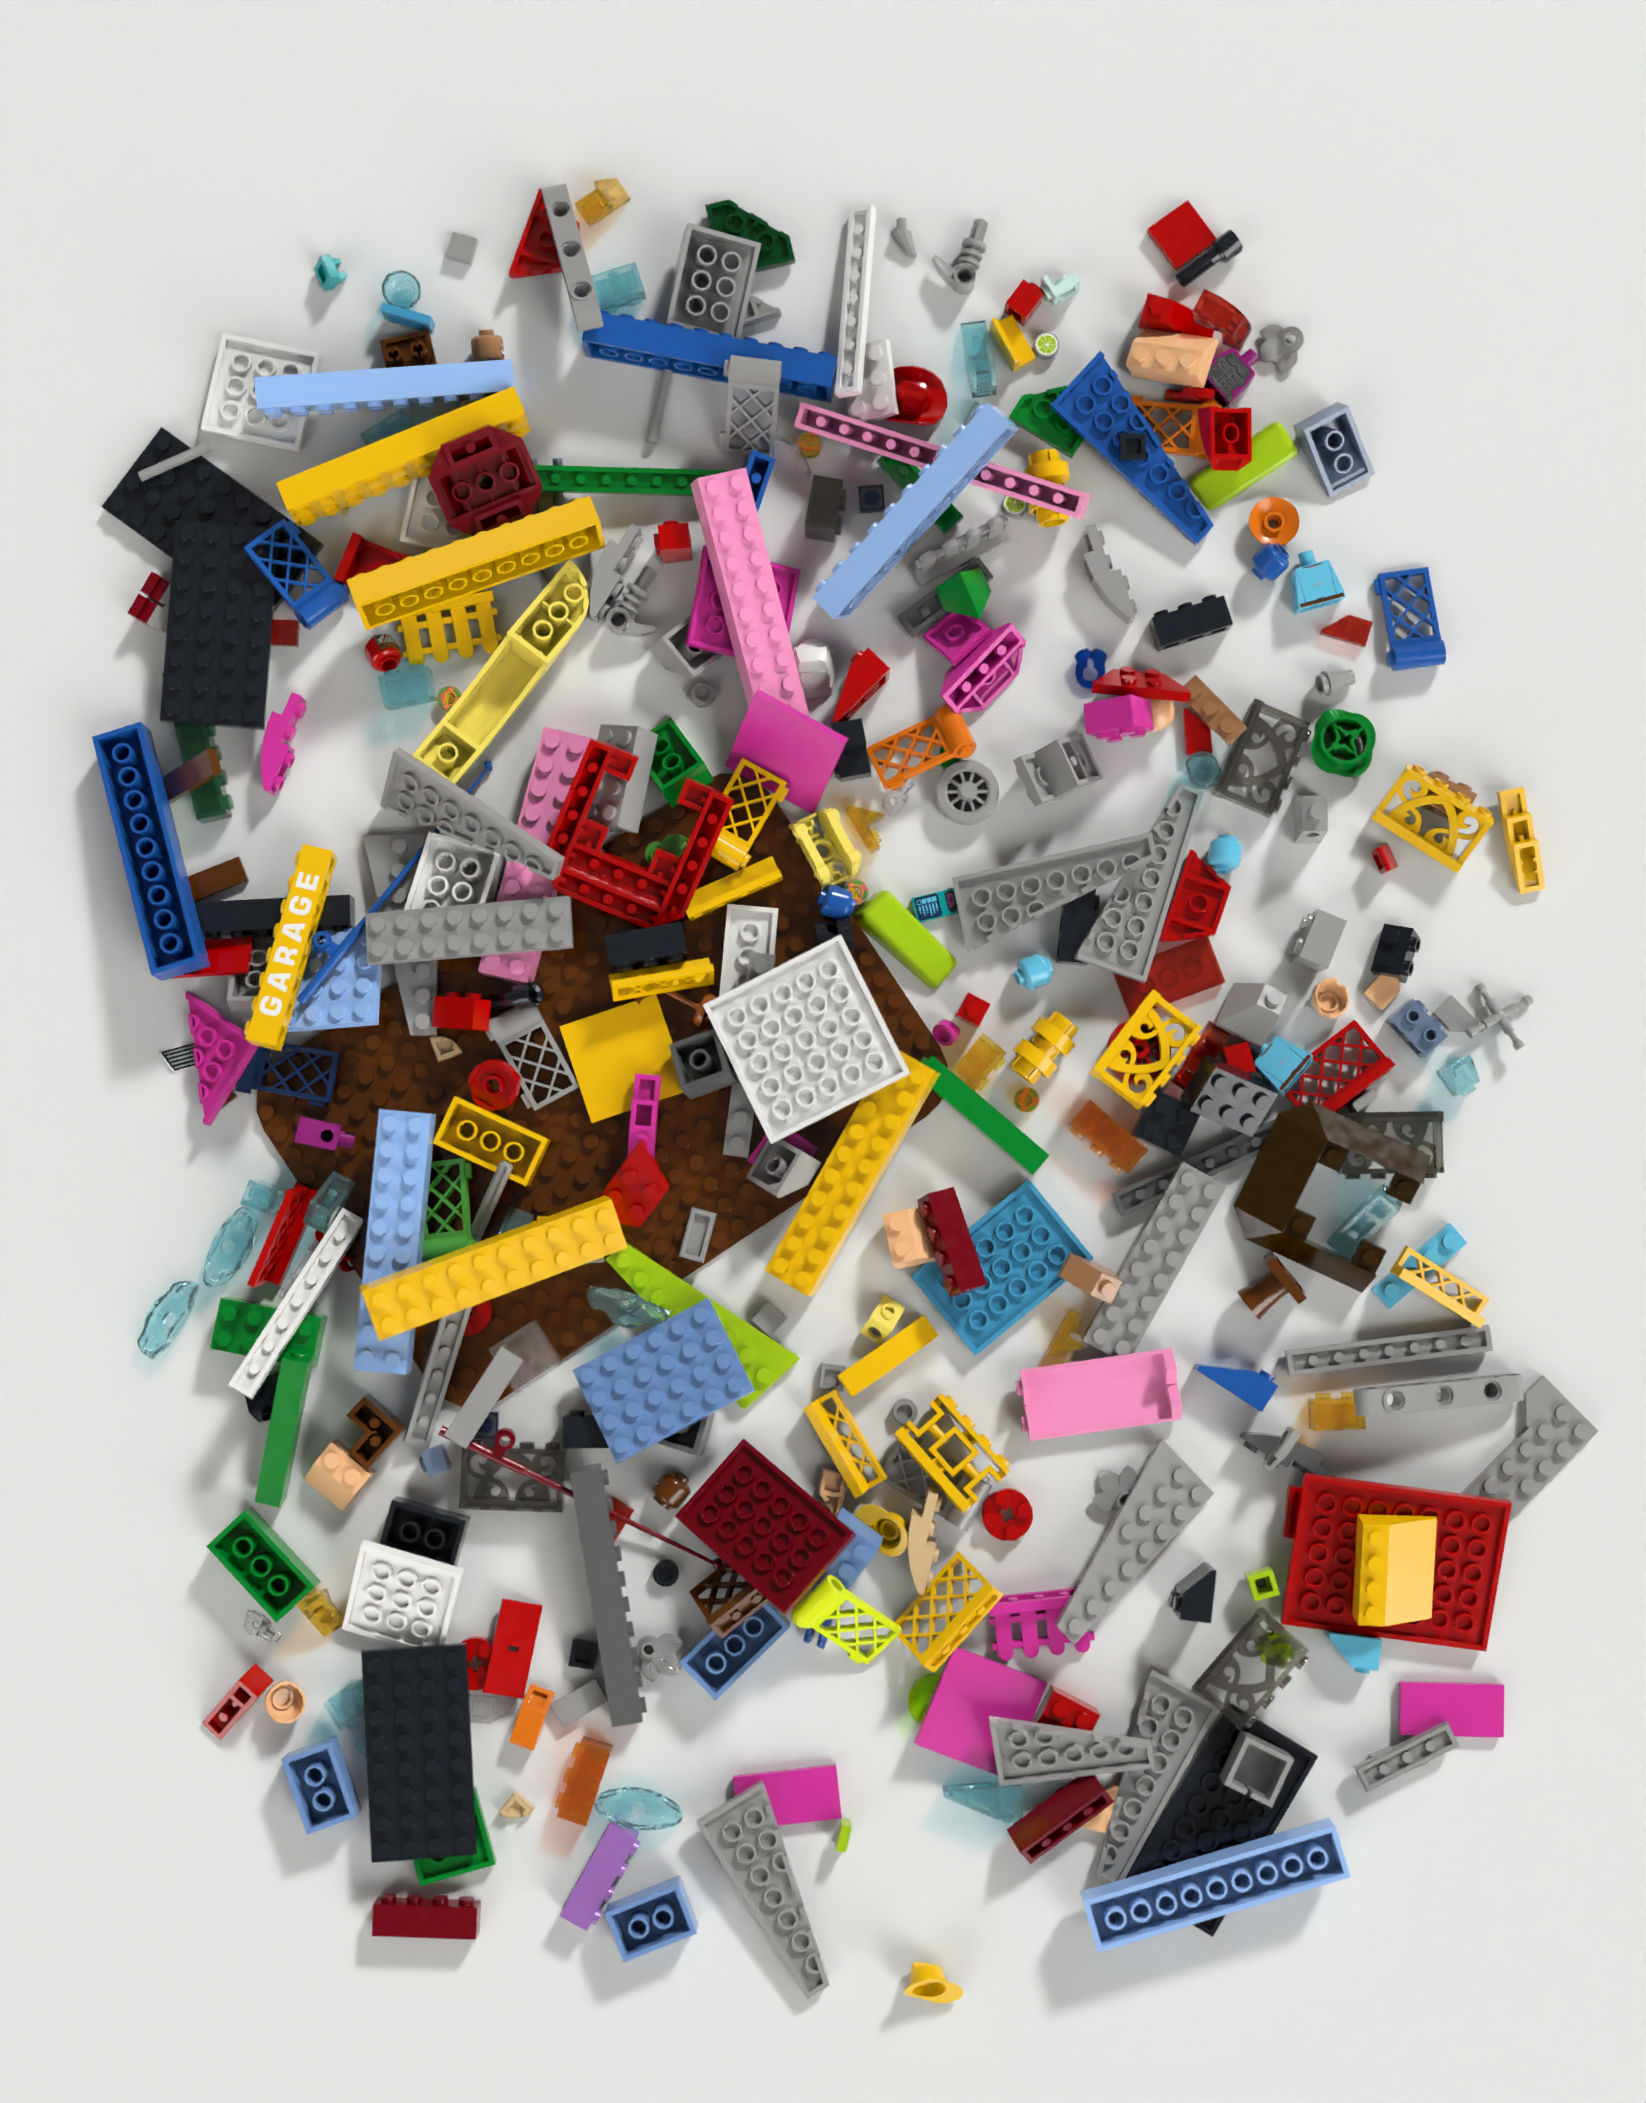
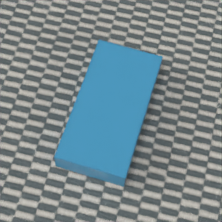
[381,302,435,334]

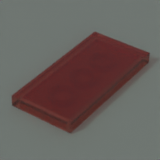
[1113,937,1225,1018]

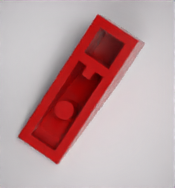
[1137,293,1217,338]
[202,1663,274,1740]

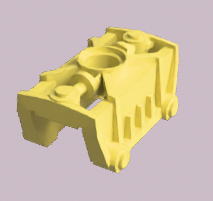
[788,808,862,890]

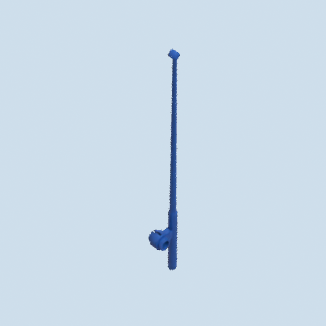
[296,761,493,1005]

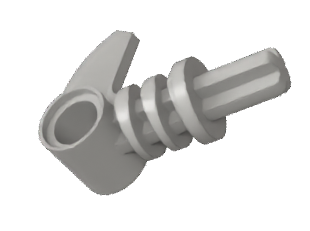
[932,218,988,294]
[606,566,657,637]

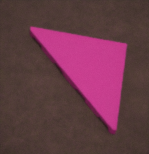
[185,991,258,1126]

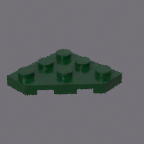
[705,199,795,273]

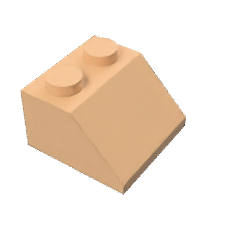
[883,1209,935,1269]
[304,1439,377,1512]

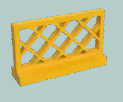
[895,1551,1003,1673]

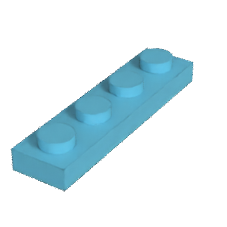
[1371,1223,1467,1309]

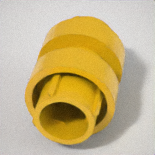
[1023,449,1070,527]
[1009,1011,1078,1085]

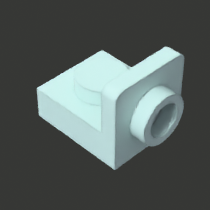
[1040,273,1081,306]

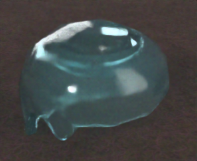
[382,270,421,309]
[1183,751,1222,790]

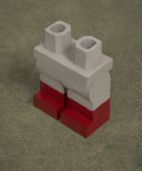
[128,571,171,635]

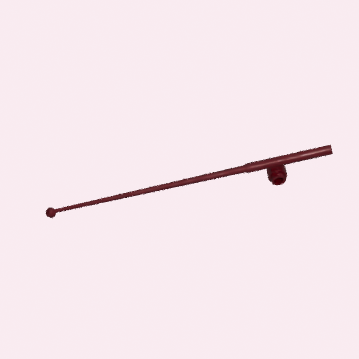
[438,1425,723,1569]

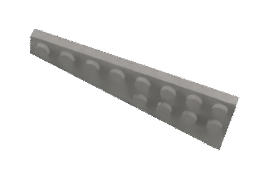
[380,747,565,881]
[952,832,1157,951]
[1094,1667,1219,1884]

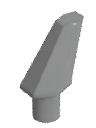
[893,218,917,258]

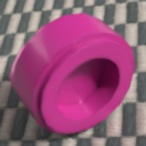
[932,1020,961,1046]

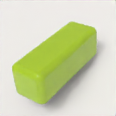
[1189,422,1297,510]
[853,890,957,989]

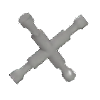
[1465,982,1533,1051]

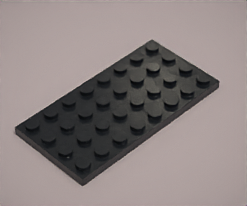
[101,427,324,612]
[160,520,280,730]
[361,1643,478,1863]
[1125,1700,1318,1937]

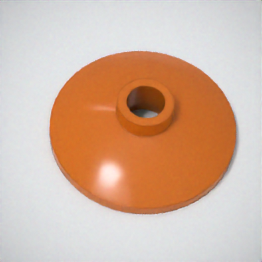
[1249,497,1300,546]

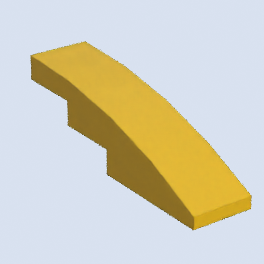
[1496,786,1545,894]
[837,1315,938,1397]

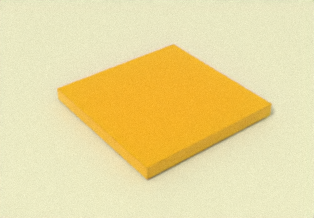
[559,994,683,1123]

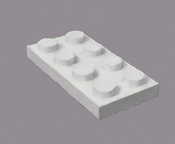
[719,904,778,996]

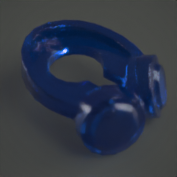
[1074,648,1108,690]

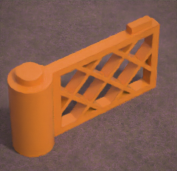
[1131,395,1223,460]
[866,704,976,791]

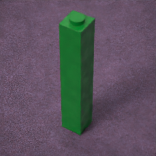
[920,1055,1050,1175]
[255,1349,314,1508]

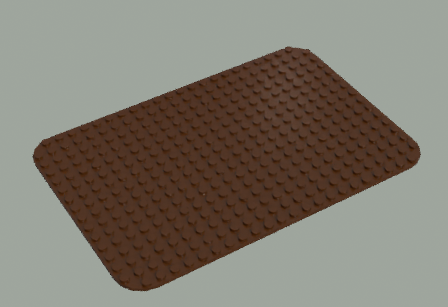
[257,774,948,1407]

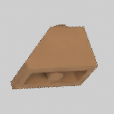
[1058,1253,1123,1304]

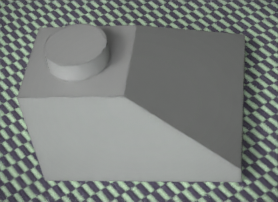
[649,616,723,679]
[1215,983,1288,1048]
[746,1139,821,1198]

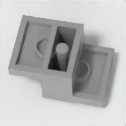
[1013,733,1104,806]

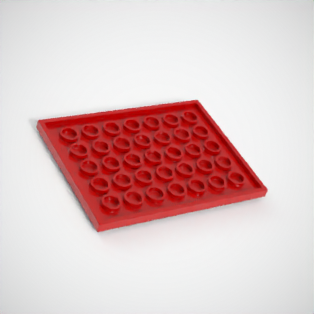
[1280,1473,1512,1651]

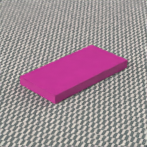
[1398,1681,1504,1738]
[733,1764,842,1825]

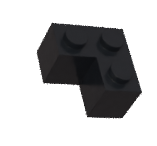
[831,718,871,782]

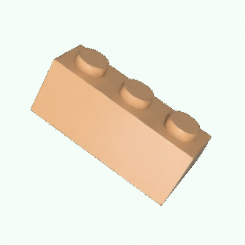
[1125,329,1218,388]

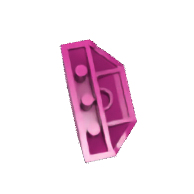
[940,622,1026,714]

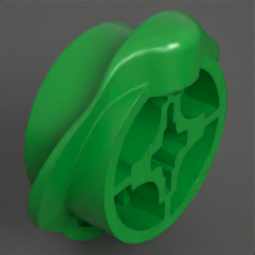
[1311,709,1376,778]

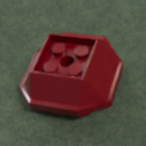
[428,424,543,536]

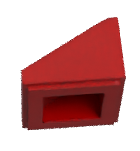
[1371,845,1398,874]

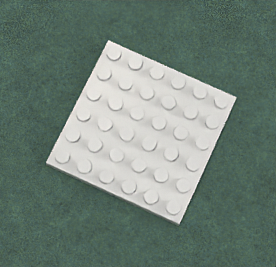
[703,934,911,1144]

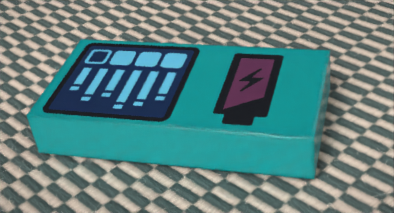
[911,888,959,923]

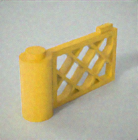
[711,758,789,871]

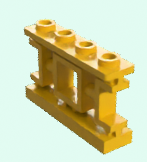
[894,1393,1010,1515]

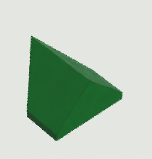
[935,568,991,618]

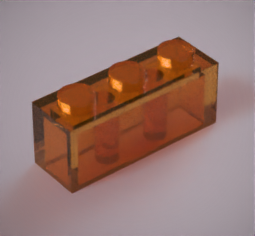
[1068,1100,1148,1174]
[555,1736,613,1826]

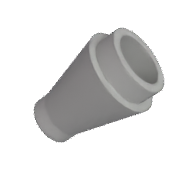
[1315,670,1355,696]

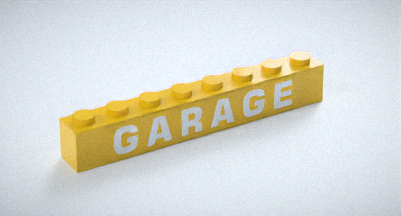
[244,844,338,1051]

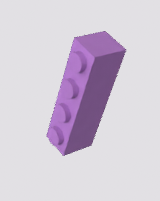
[559,1816,640,1931]

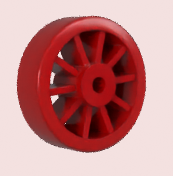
[1106,1021,1171,1085]

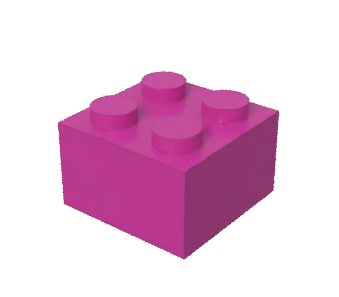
[1083,694,1154,743]

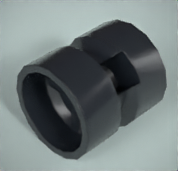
[814,917,855,951]

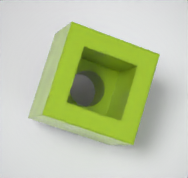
[1244,1566,1280,1602]

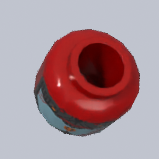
[364,634,402,672]

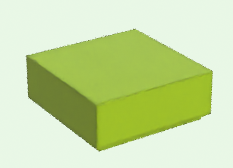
[836,1818,852,1853]

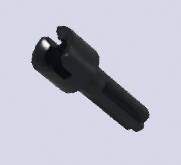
[1176,229,1243,287]
[481,981,543,1011]

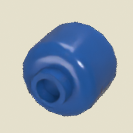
[1252,543,1290,581]
[816,885,856,920]

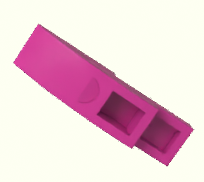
[261,692,307,796]
[628,1073,661,1158]

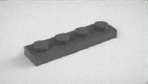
[898,557,994,638]

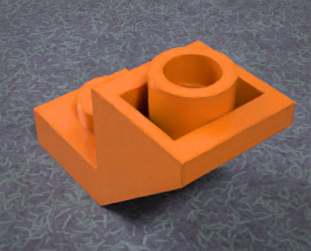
[509,1684,555,1751]

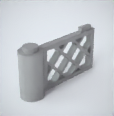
[719,355,782,458]
[485,1006,579,1111]
[883,1432,992,1531]

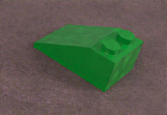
[650,717,714,808]

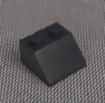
[1169,1562,1217,1623]

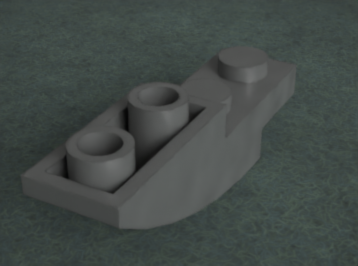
[1239,1432,1337,1477]

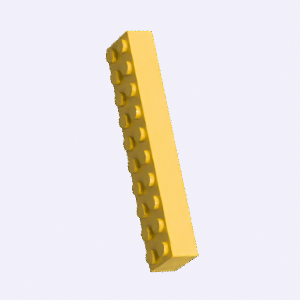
[276,386,531,526]
[346,496,605,631]
[765,1050,941,1297]
[359,1195,628,1341]

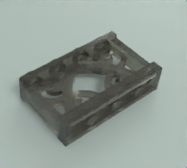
[1212,698,1312,818]
[1338,1111,1445,1179]
[458,1440,567,1513]
[1192,1607,1309,1730]

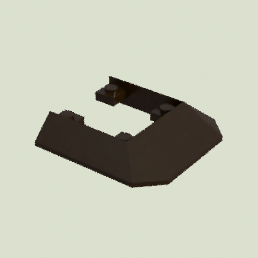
[1233,1102,1431,1293]

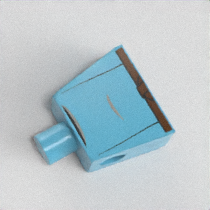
[1290,550,1346,615]
[1250,1036,1313,1098]

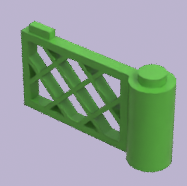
[422,1158,477,1263]

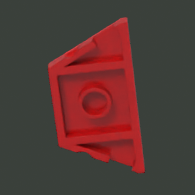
[509,188,580,279]
[1091,667,1191,702]
[1159,849,1231,943]
[597,1138,670,1227]

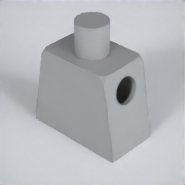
[1294,795,1328,844]

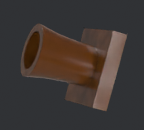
[1237,1251,1307,1320]

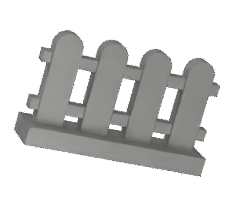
[909,515,1009,588]

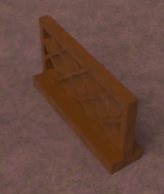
[689,1562,769,1639]

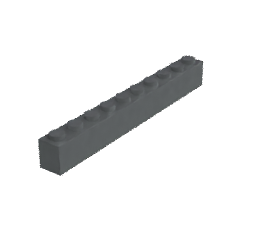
[570,1463,647,1728]

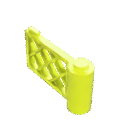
[792,1575,902,1665]

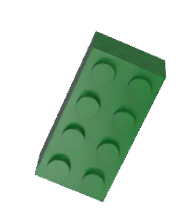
[210,1296,328,1368]
[206,1506,321,1623]

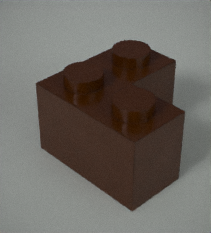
[347,1393,407,1469]

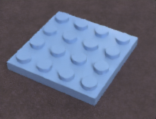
[287,927,382,1032]

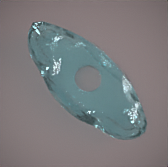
[203,1206,258,1287]
[137,1281,199,1359]
[587,1285,671,1328]
[595,1787,683,1831]

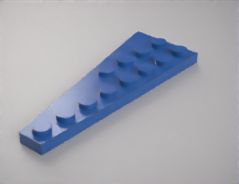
[1049,351,1214,545]

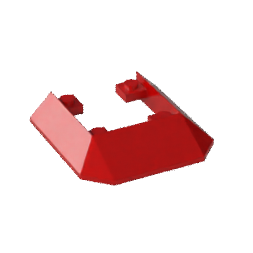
[546,738,734,928]

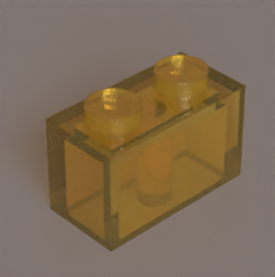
[951,1033,1007,1091]
[1308,1392,1366,1431]

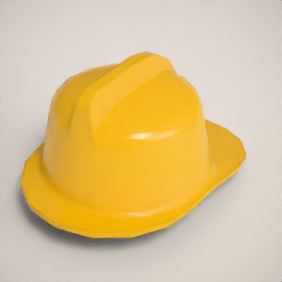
[854,1504,908,1557]
[904,1962,963,2003]

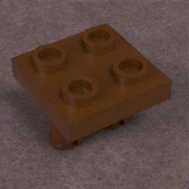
[379,329,437,368]

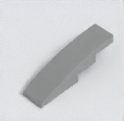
[444,1346,524,1449]

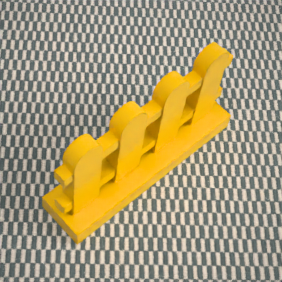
[397,590,503,668]

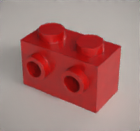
[654,520,693,563]
[432,992,491,1031]

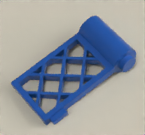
[243,518,350,630]
[1373,567,1446,671]

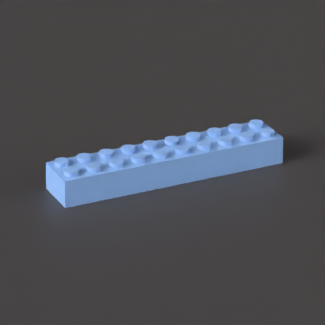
[254,359,515,419]
[812,403,1019,619]
[354,1109,436,1375]
[1080,1818,1350,1953]

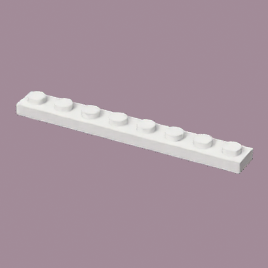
[835,204,876,398]
[228,1208,363,1399]

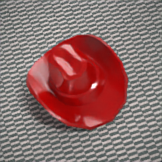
[884,366,947,426]

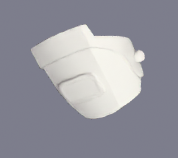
[793,639,834,698]

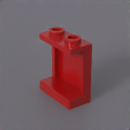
[334,532,410,589]

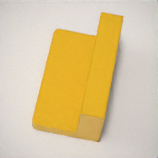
[989,315,1036,372]

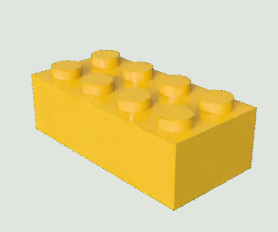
[433,1096,551,1186]

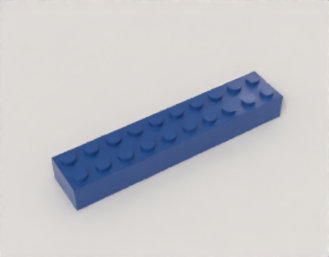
[582,309,837,403]
[92,722,210,981]

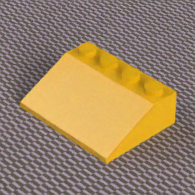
[1352,1514,1437,1626]

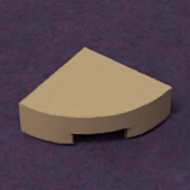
[430,1036,463,1062]
[498,1791,535,1818]

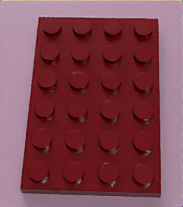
[675,1438,857,1616]

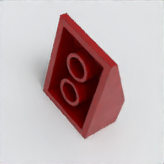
[833,648,890,724]
[1033,1685,1100,1731]

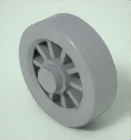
[935,760,999,825]

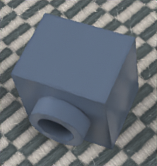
[419,1443,452,1477]

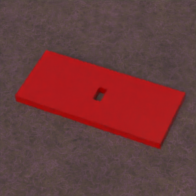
[170,937,254,979]
[482,1598,543,1699]

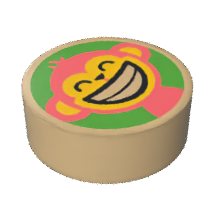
[844,880,869,906]

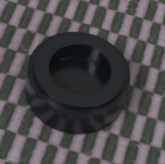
[653,1559,679,1587]

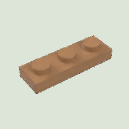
[1184,675,1248,746]

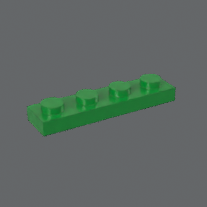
[877,455,964,536]

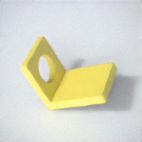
[860,1294,905,1345]

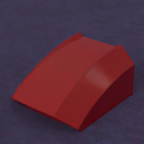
[1198,406,1252,471]

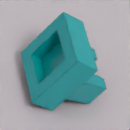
[314,254,348,291]

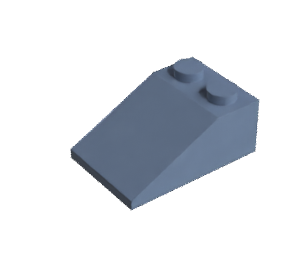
[1293,402,1375,498]

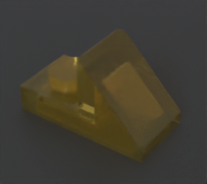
[575,178,631,227]
[846,805,885,855]
[1045,1308,1086,1357]
[297,1588,344,1637]

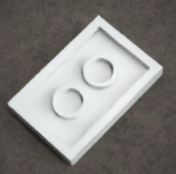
[846,338,899,423]

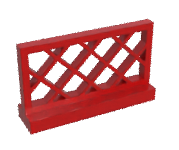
[1285,1019,1395,1112]
[247,1182,321,1288]

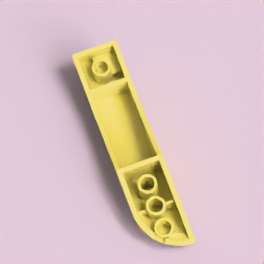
[412,559,589,784]

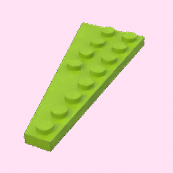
[606,1242,800,1410]

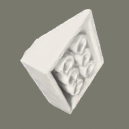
[404,832,506,910]

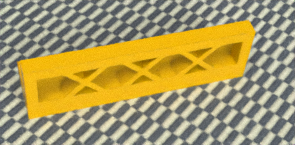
[686,856,783,921]
[608,958,714,1002]
[1389,1246,1490,1328]
[803,1388,888,1498]

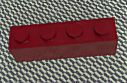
[917,1187,987,1297]
[1006,1775,1114,1864]
[372,1893,481,1940]

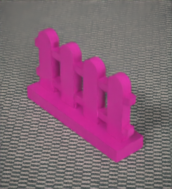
[989,1587,1095,1661]

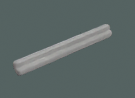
[471,1161,513,1242]

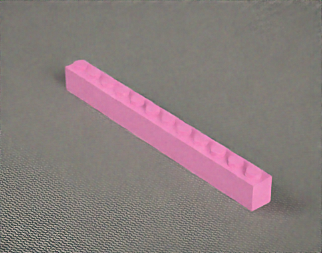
[794,402,1091,520]

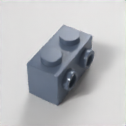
[1385,999,1448,1058]

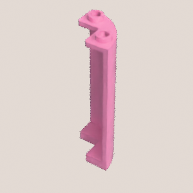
[1015,1348,1182,1441]

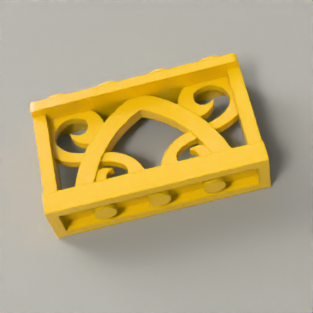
[1371,763,1494,873]
[1089,989,1202,1110]

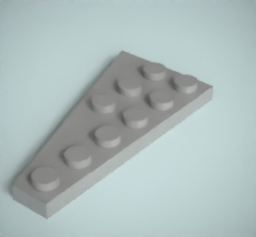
[989,1716,1155,1787]

